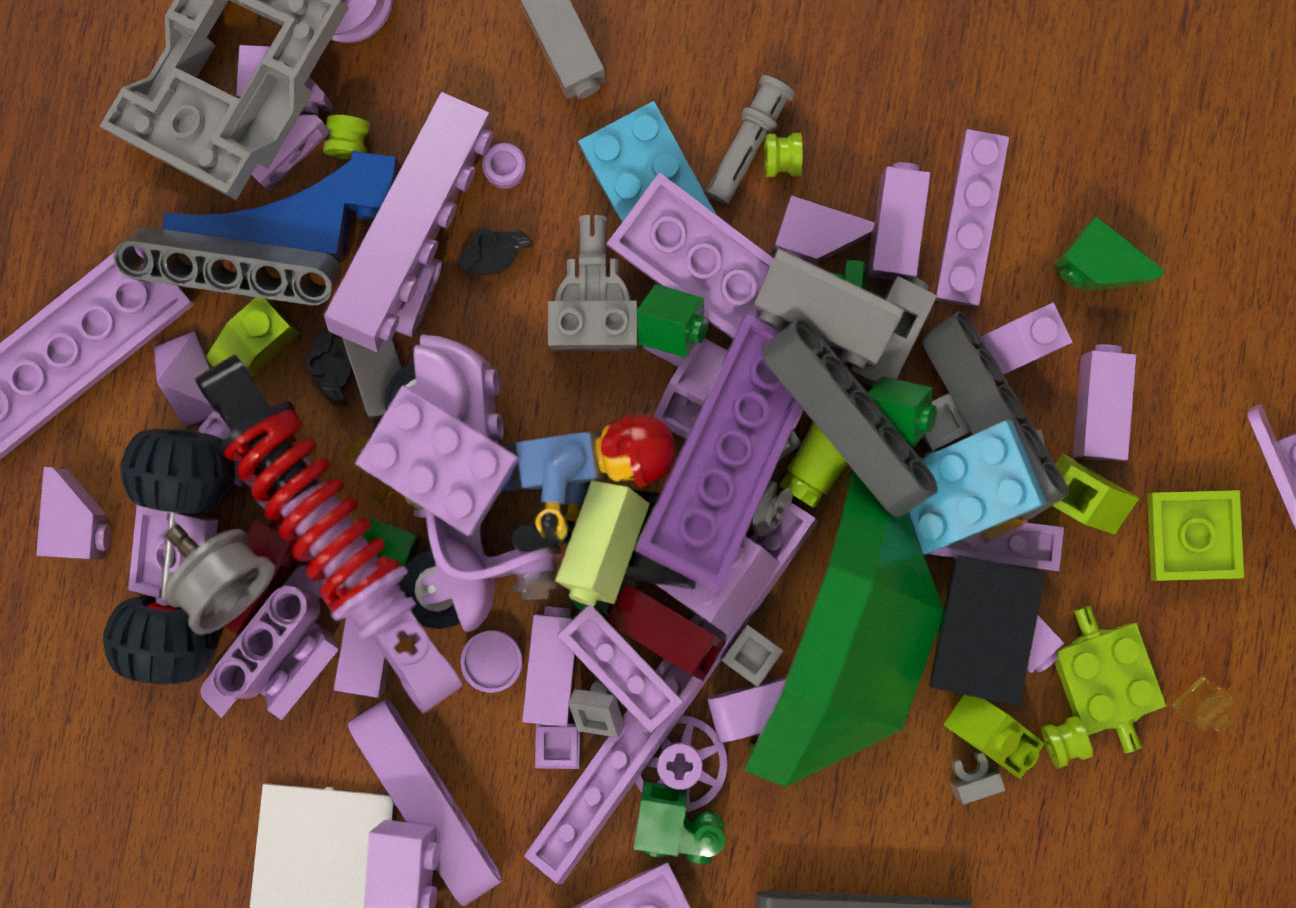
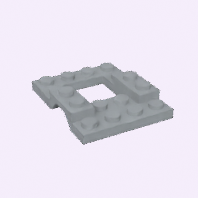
[99,0,349,200]

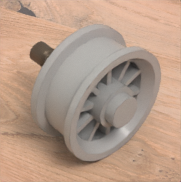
[163,525,275,635]

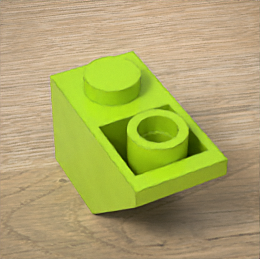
[1052,453,1139,535]
[943,695,1045,780]

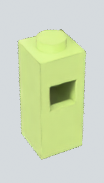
[555,480,649,606]

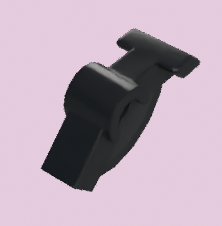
[456,229,535,276]
[304,329,352,406]

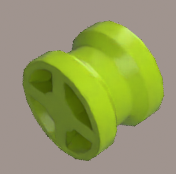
[323,115,370,160]
[764,133,803,177]
[1041,715,1093,769]

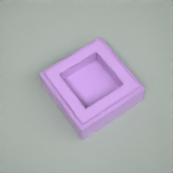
[535,723,580,769]

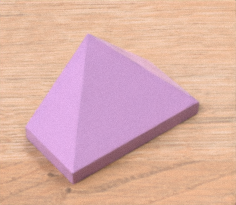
[154,331,214,428]

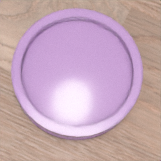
[460,630,523,693]

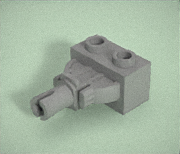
[548,215,637,352]

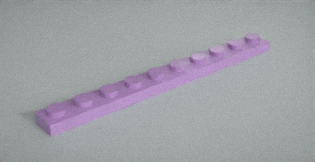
[524,502,819,884]

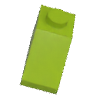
[205,297,300,376]

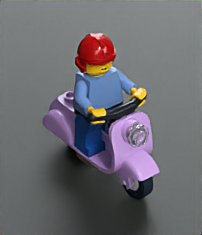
[384,335,675,632]

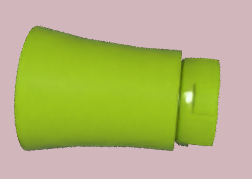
[779,421,848,508]

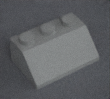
[754,249,904,370]

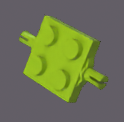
[1054,605,1166,753]

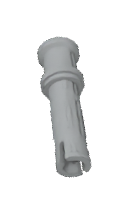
[704,75,795,206]

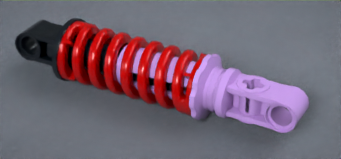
[195,354,462,714]

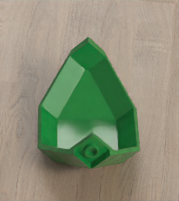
[744,470,944,787]

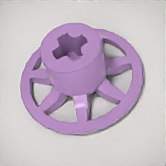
[635,715,728,812]

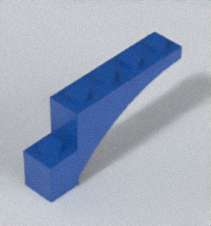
[162,151,402,262]

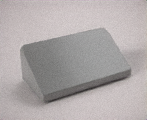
[342,337,402,421]

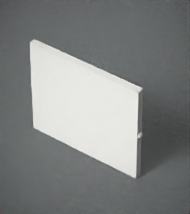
[250,783,395,908]

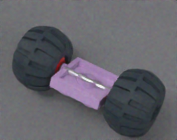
[103,429,236,684]

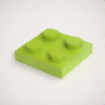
[1147,490,1244,581]

